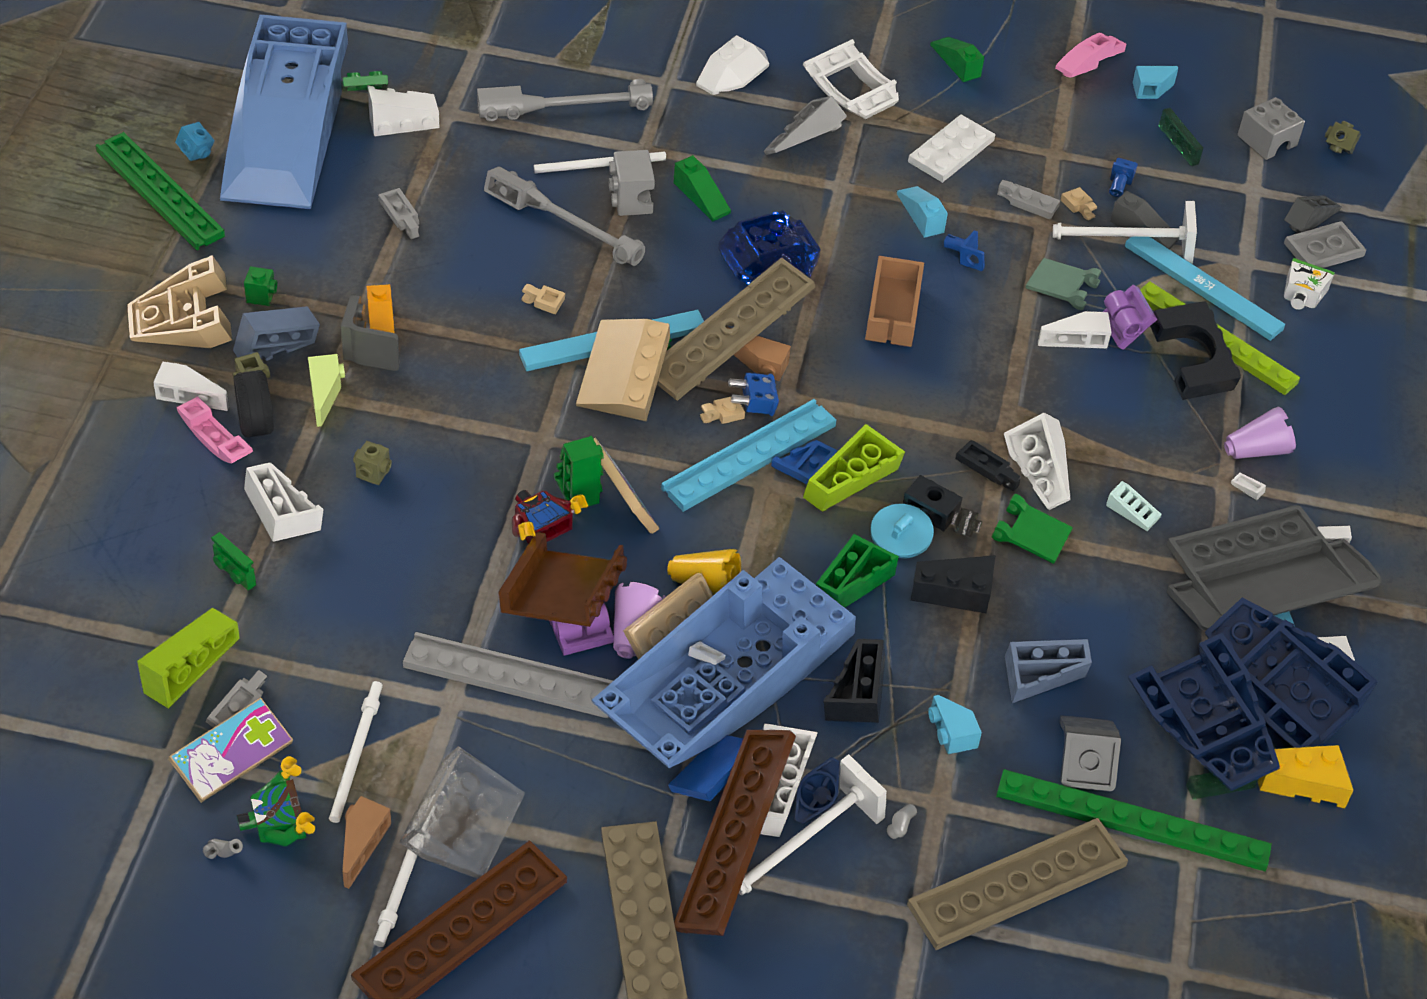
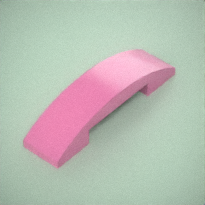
[177,396,253,463]

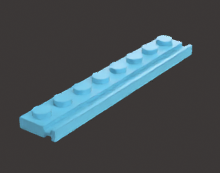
[661,399,836,512]

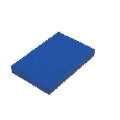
[668,735,743,801]

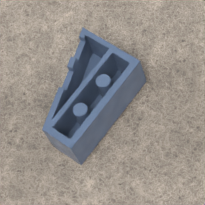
[233,306,320,361]
[1005,639,1092,703]

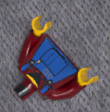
[512,490,589,544]

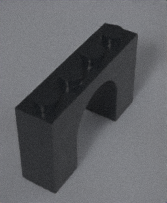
[1150,301,1241,400]

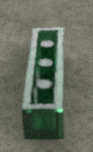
[1186,773,1258,800]

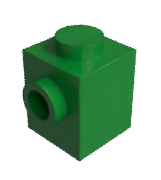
[244,266,278,306]

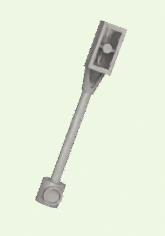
[477,79,653,121]
[484,167,645,266]

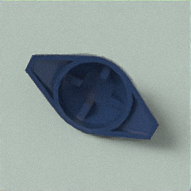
[795,757,840,824]

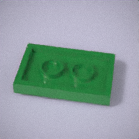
[342,71,388,91]

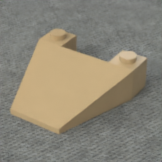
[127,255,232,348]

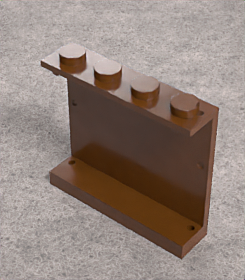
[499,532,627,627]

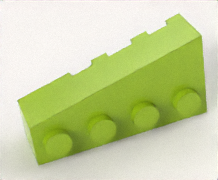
[803,424,905,512]
[137,608,240,709]

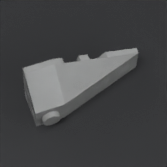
[764,96,847,155]

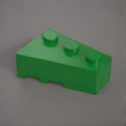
[553,436,604,509]
[816,534,899,608]

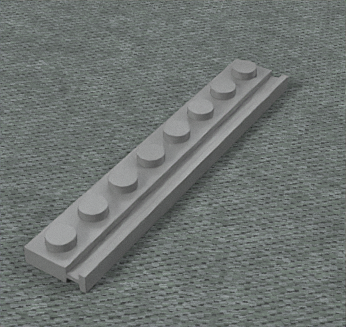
[403,632,613,719]

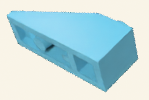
[897,186,948,238]

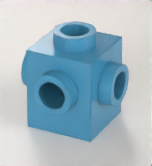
[175,122,215,161]

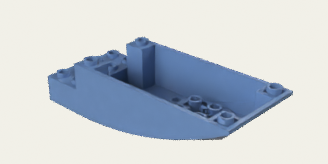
[220,15,348,209]
[592,557,856,768]

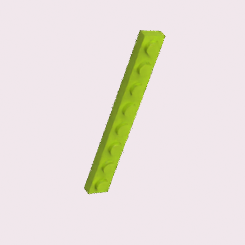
[1140,281,1300,395]

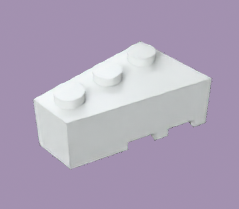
[368,85,439,136]
[244,463,324,542]

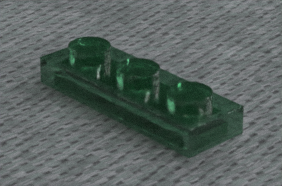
[1159,108,1203,166]

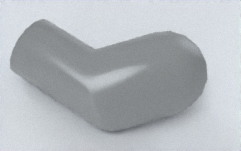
[887,804,917,839]
[203,839,243,859]

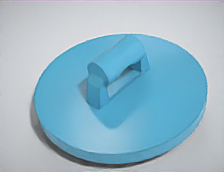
[871,504,934,558]

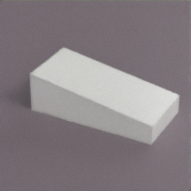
[1231,473,1266,500]
[1318,526,1352,543]
[688,641,726,665]

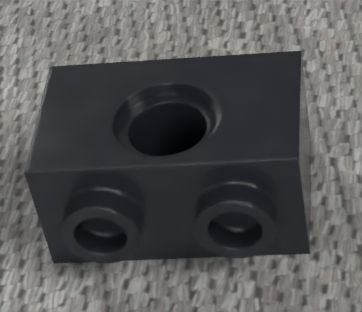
[903,475,963,532]

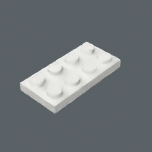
[908,115,995,183]

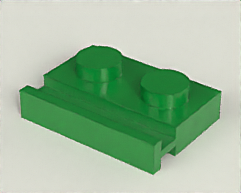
[211,532,256,590]

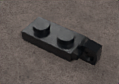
[955,440,1021,491]

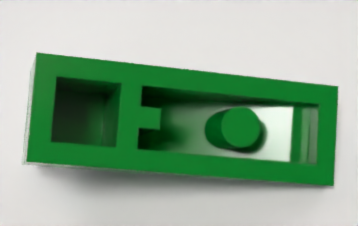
[930,37,984,82]
[674,155,731,222]

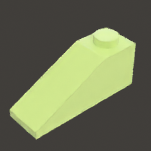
[308,354,345,427]

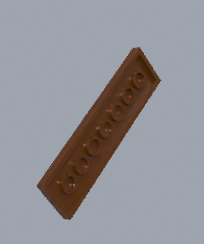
[674,730,796,936]
[351,840,567,999]

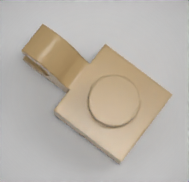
[1061,187,1097,220]
[522,284,565,315]
[700,396,745,424]

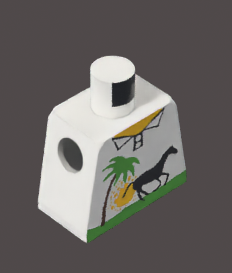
[1284,258,1335,309]

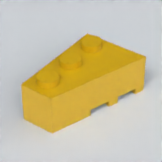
[1257,745,1354,808]

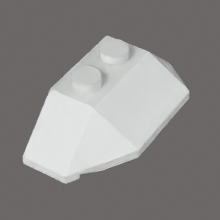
[696,35,769,95]

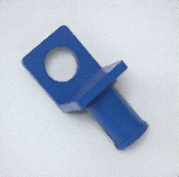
[1109,158,1138,197]
[944,230,985,271]

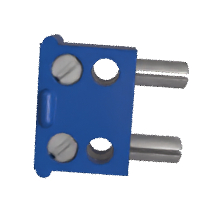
[728,373,779,416]

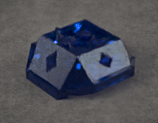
[718,210,821,285]

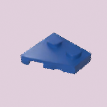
[771,440,838,485]

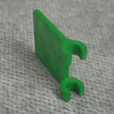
[992,494,1073,564]

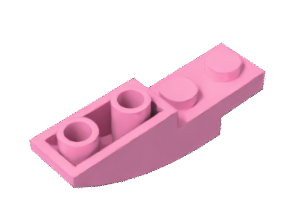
[1055,33,1127,77]

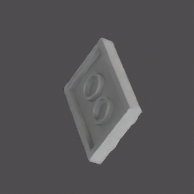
[1284,221,1366,268]

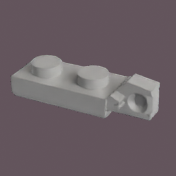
[997,180,1060,220]
[378,188,420,239]
[206,670,267,728]

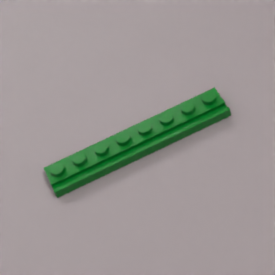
[96,132,225,251]

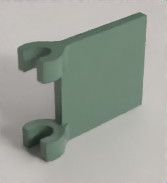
[1026,258,1101,310]

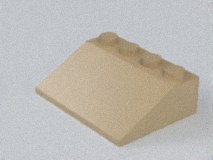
[576,319,670,421]

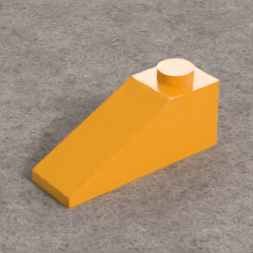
[366,284,394,333]

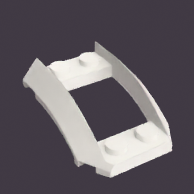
[803,39,899,119]

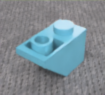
[1132,66,1178,99]
[928,695,982,754]

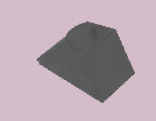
[1110,191,1179,250]
[1284,195,1342,233]

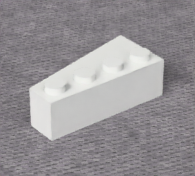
[760,723,818,837]

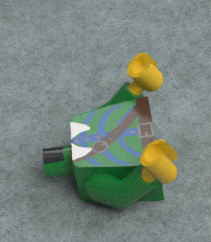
[237,756,315,847]

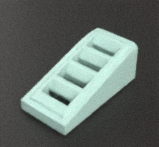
[1106,481,1162,531]

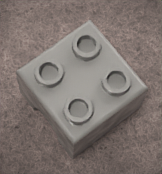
[1237,97,1305,160]
[609,150,655,216]

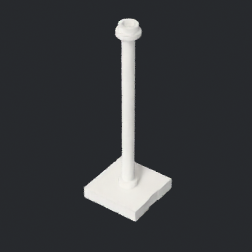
[1053,201,1197,264]
[739,754,887,895]

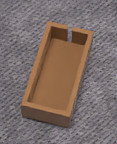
[865,256,924,347]

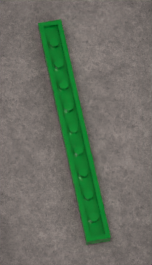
[996,769,1272,872]

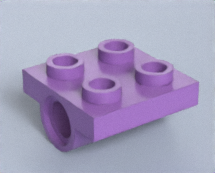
[1103,285,1157,350]
[549,603,614,656]

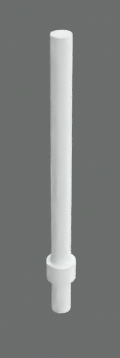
[534,152,666,174]
[329,681,383,823]
[373,800,436,947]

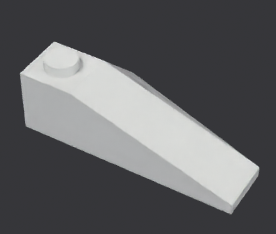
[1004,413,1070,510]

